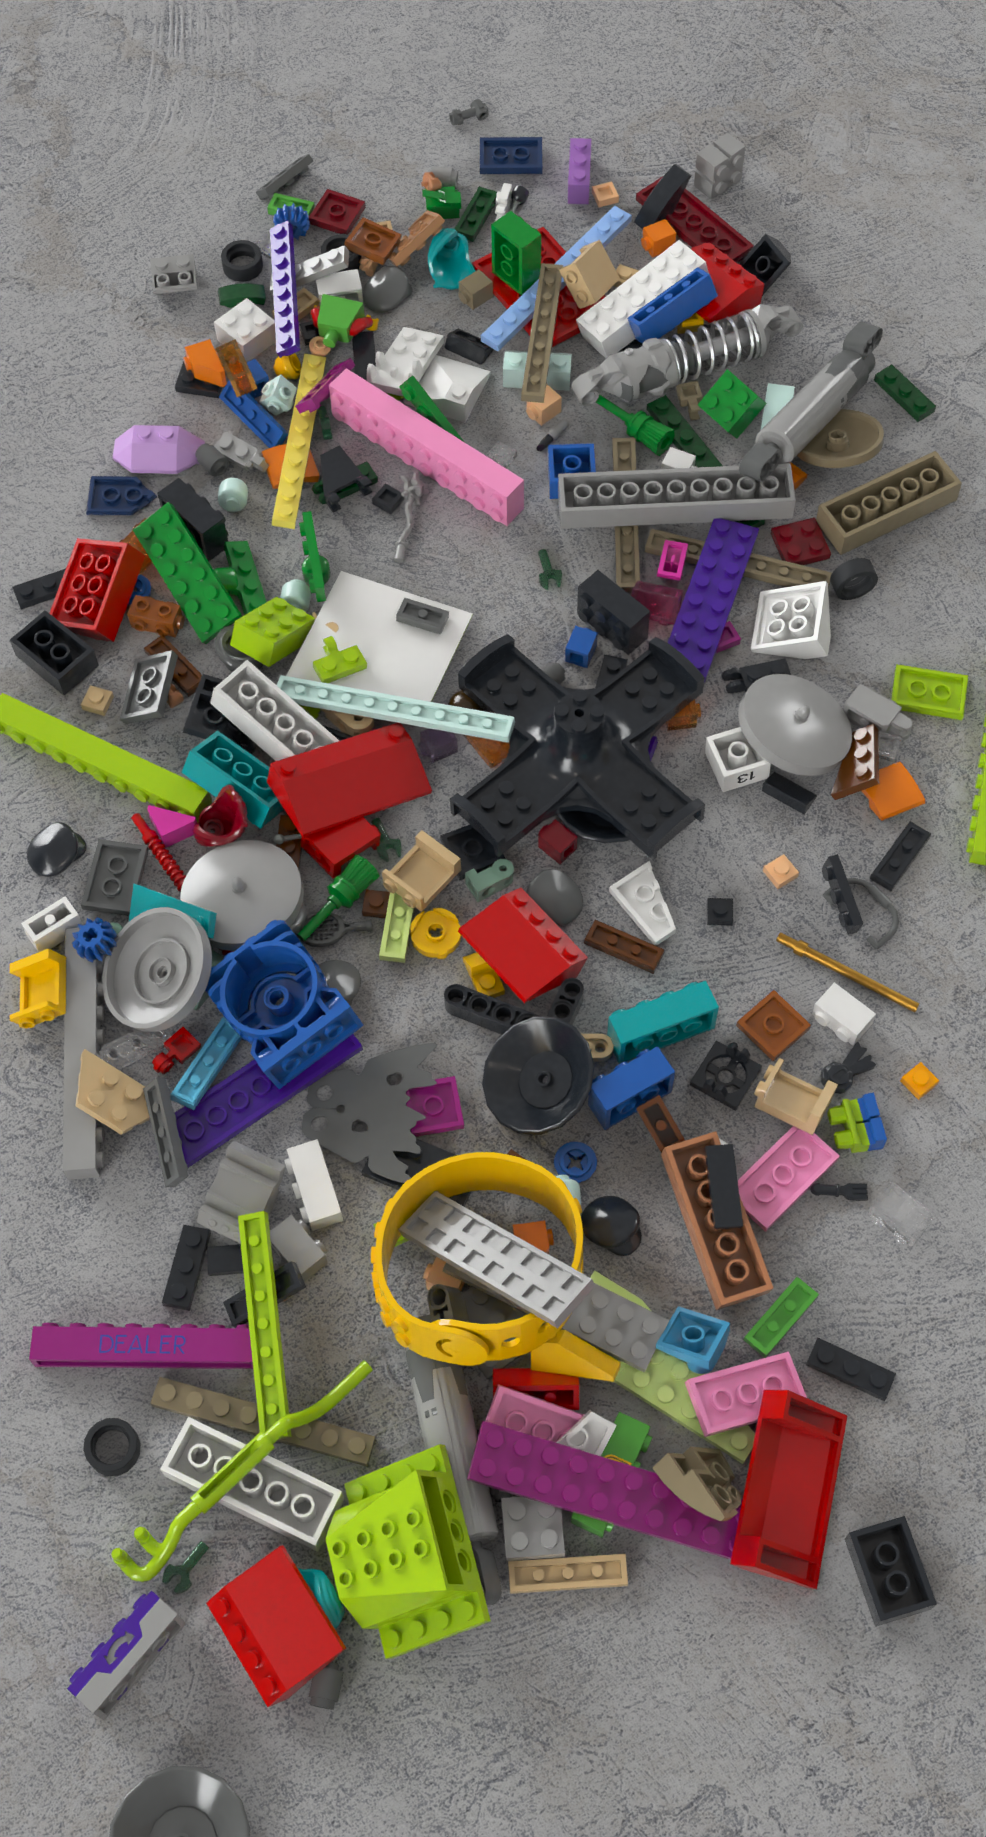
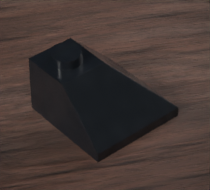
[740,234,791,296]

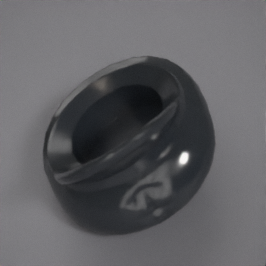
[27,822,86,877]
[581,1196,642,1256]

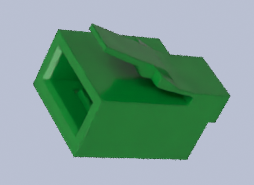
[422,186,462,219]

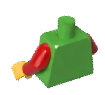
[310,294,379,348]

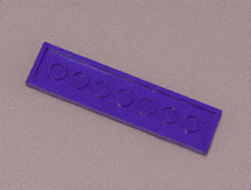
[668,518,759,683]
[175,1034,363,1168]

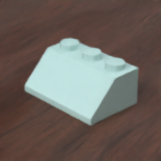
[503,350,572,391]

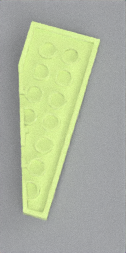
[590,1271,755,1464]

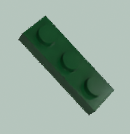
[455,186,497,242]
[874,364,936,422]

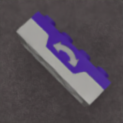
[67,1590,186,1720]

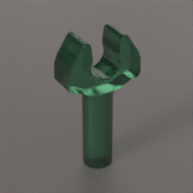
[317,406,333,440]
[538,549,562,590]
[371,818,402,862]
[162,1541,209,1594]

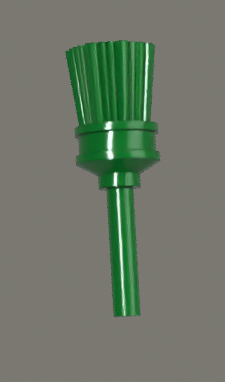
[596,394,675,456]
[297,855,380,942]

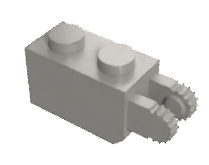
[843,684,913,740]

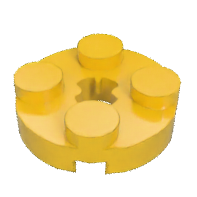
[410,908,461,959]

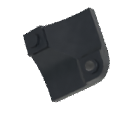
[183,673,257,754]

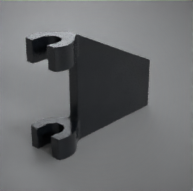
[320,445,372,513]

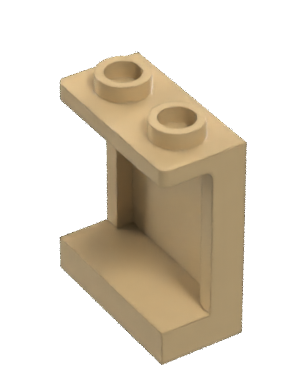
[559,240,620,309]
[382,830,461,912]
[754,1058,838,1135]

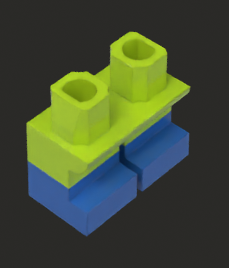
[827,1092,887,1153]

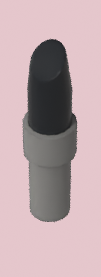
[536,419,569,451]

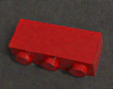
[493,1368,579,1410]

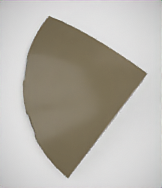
[652,1446,741,1521]

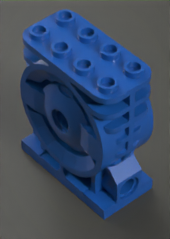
[205,920,364,1089]

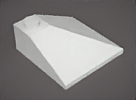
[404,355,491,423]
[751,581,831,659]

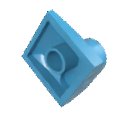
[656,1306,730,1374]

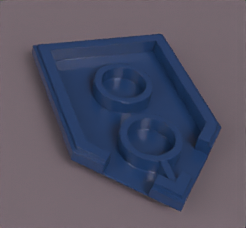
[86,476,157,515]

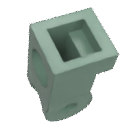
[465,859,514,902]

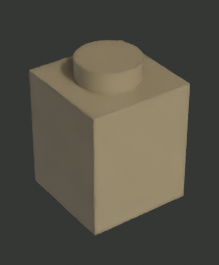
[458,270,493,310]

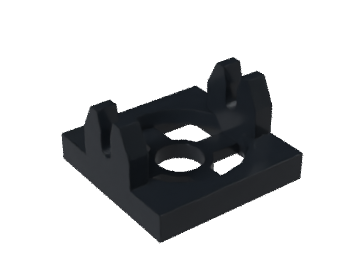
[690,1040,762,1111]

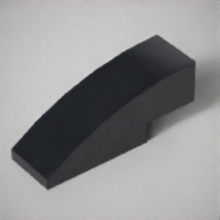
[634,164,692,229]

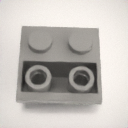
[150,254,199,294]

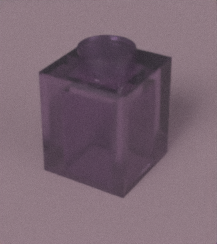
[418,728,458,763]

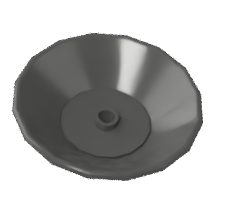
[109,1766,251,1837]

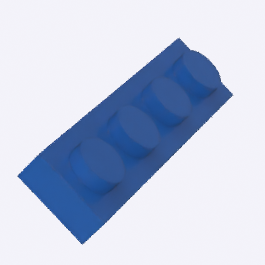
[219,379,289,448]

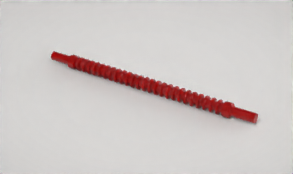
[131,813,234,956]

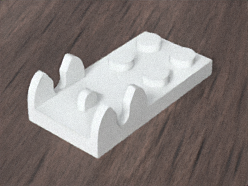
[367,327,444,396]

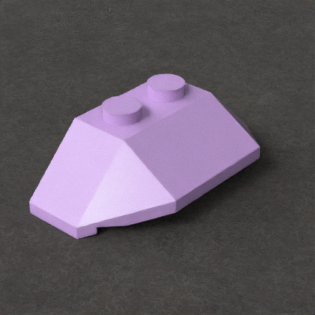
[113,425,205,474]

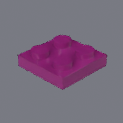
[405,1076,464,1137]

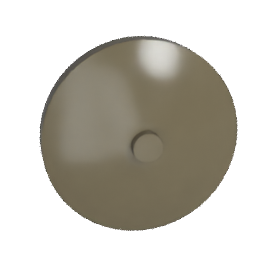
[797,409,884,468]

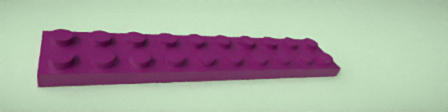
[467,1421,743,1560]

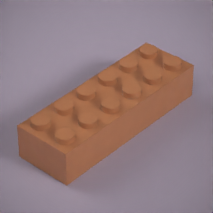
[661,1131,773,1310]

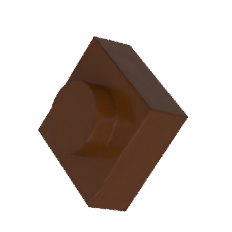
[362,889,390,919]

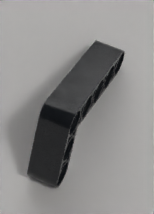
[444,978,584,1035]

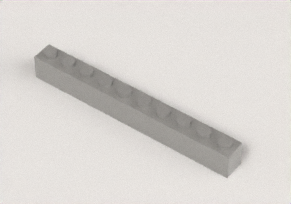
[63,928,105,1180]

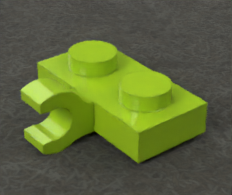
[313,636,367,683]

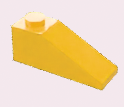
[531,1326,621,1382]

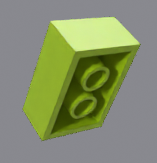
[230,597,315,667]

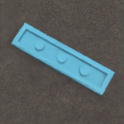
[170,1017,242,1110]

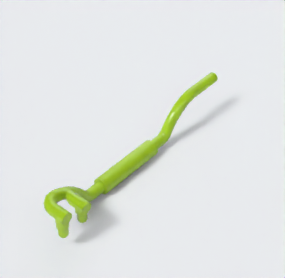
[111,1360,373,1582]

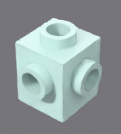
[259,375,297,416]

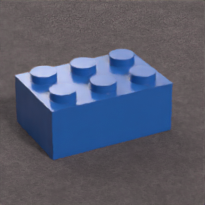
[588,1046,675,1130]

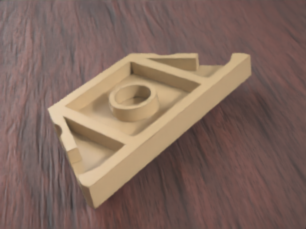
[76,1049,150,1135]

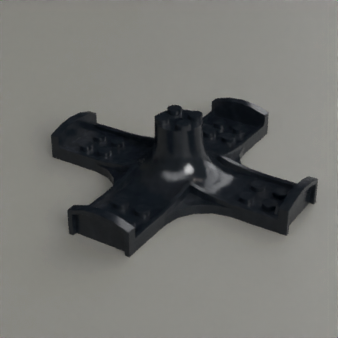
[450,634,705,861]

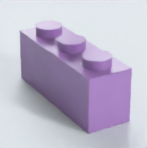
[568,138,591,204]

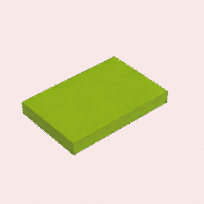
[891,664,968,720]

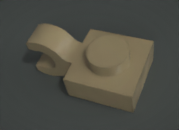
[676,381,703,421]

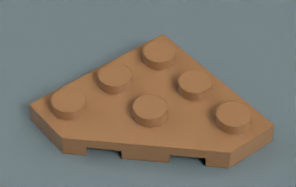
[388,210,445,267]

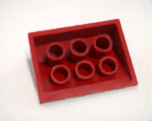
[691,243,764,323]
[49,538,145,642]
[458,887,588,1003]
[206,1545,346,1707]

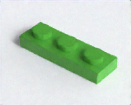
[744,1277,819,1358]

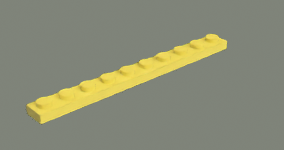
[272,353,326,529]

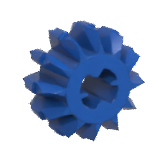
[273,203,310,240]
[72,917,118,963]

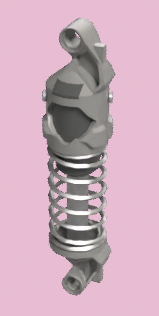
[571,304,804,406]

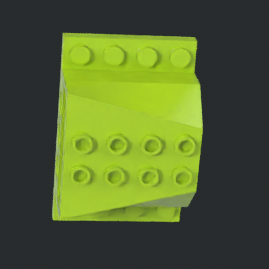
[326,1444,491,1659]

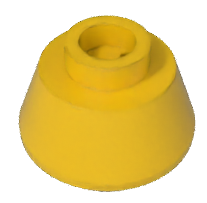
[273,353,302,380]

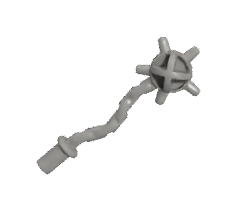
[394,473,429,563]

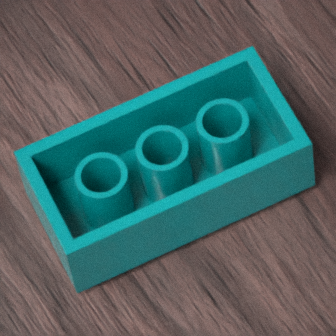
[181,731,284,829]
[607,980,719,1064]

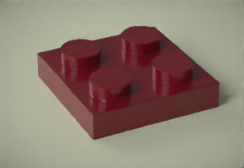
[309,189,366,235]
[770,517,831,565]

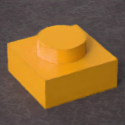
[900,1062,939,1100]

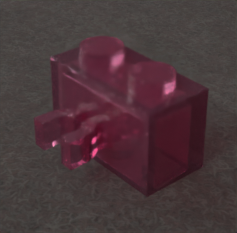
[631,581,683,626]

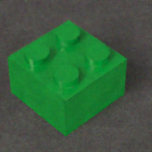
[698,369,767,439]

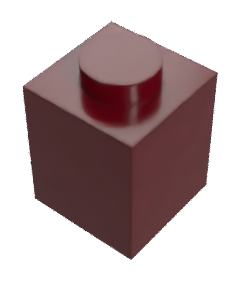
[538,819,578,865]

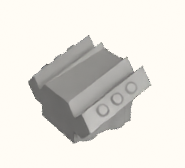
[196,1140,286,1243]

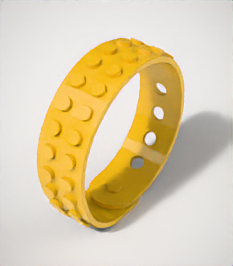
[371,1152,584,1366]

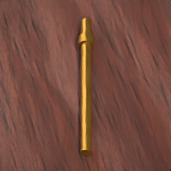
[776,932,920,1012]

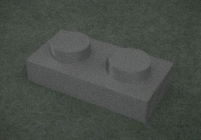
[396,598,449,635]

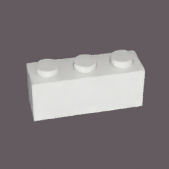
[284,1139,343,1231]

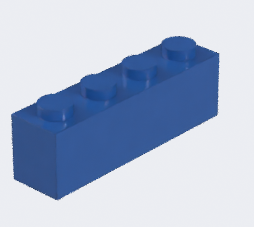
[627,267,718,344]

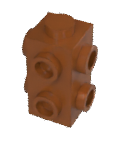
[127,595,185,638]

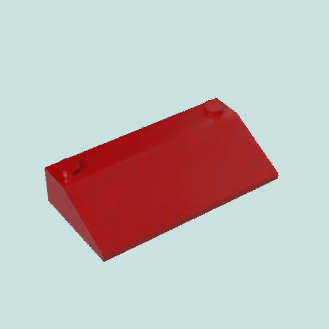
[267,723,432,837]
[730,1390,848,1590]

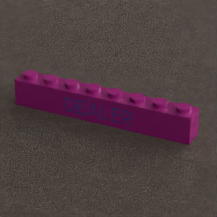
[29,1322,253,1369]

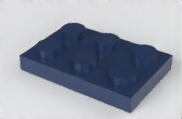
[480,137,543,174]

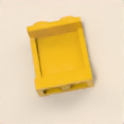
[9,948,66,1028]

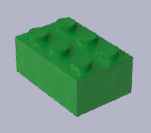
[491,211,541,296]

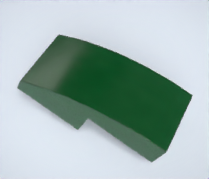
[218,283,266,308]

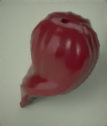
[192,785,249,847]

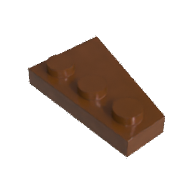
[830,723,879,800]

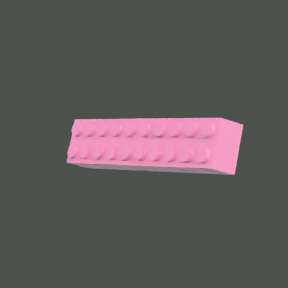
[329,368,524,526]

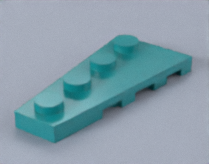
[129,884,217,939]

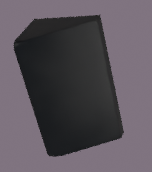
[444,328,494,365]
[762,772,817,815]

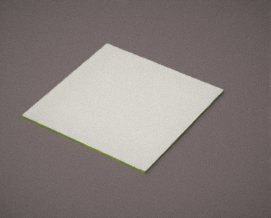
[286,571,473,702]

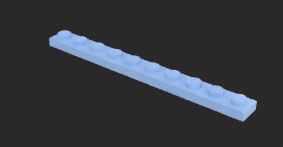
[481,206,632,351]

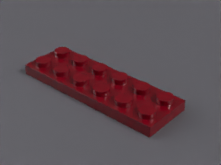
[636,176,754,263]

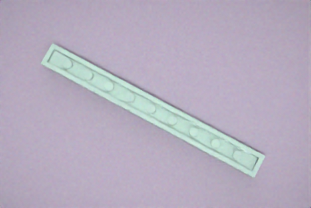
[277,675,515,743]

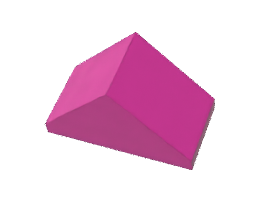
[657,540,688,580]
[147,805,197,848]

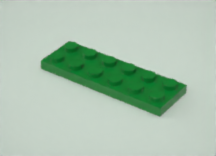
[133,502,243,644]

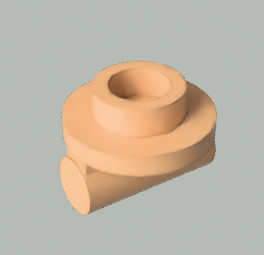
[359,256,378,277]
[309,336,331,357]

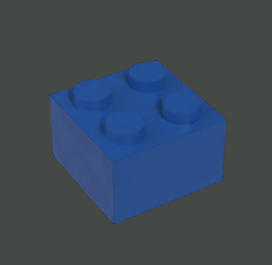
[548,444,596,499]

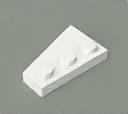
[609,861,676,946]
[556,1410,617,1456]

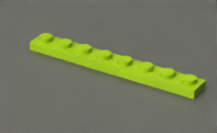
[238,1211,292,1439]

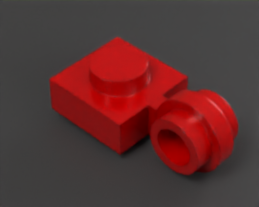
[152,1027,201,1074]

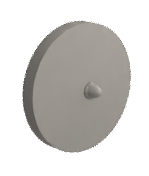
[738,674,852,776]
[180,840,304,951]
[102,907,212,1032]

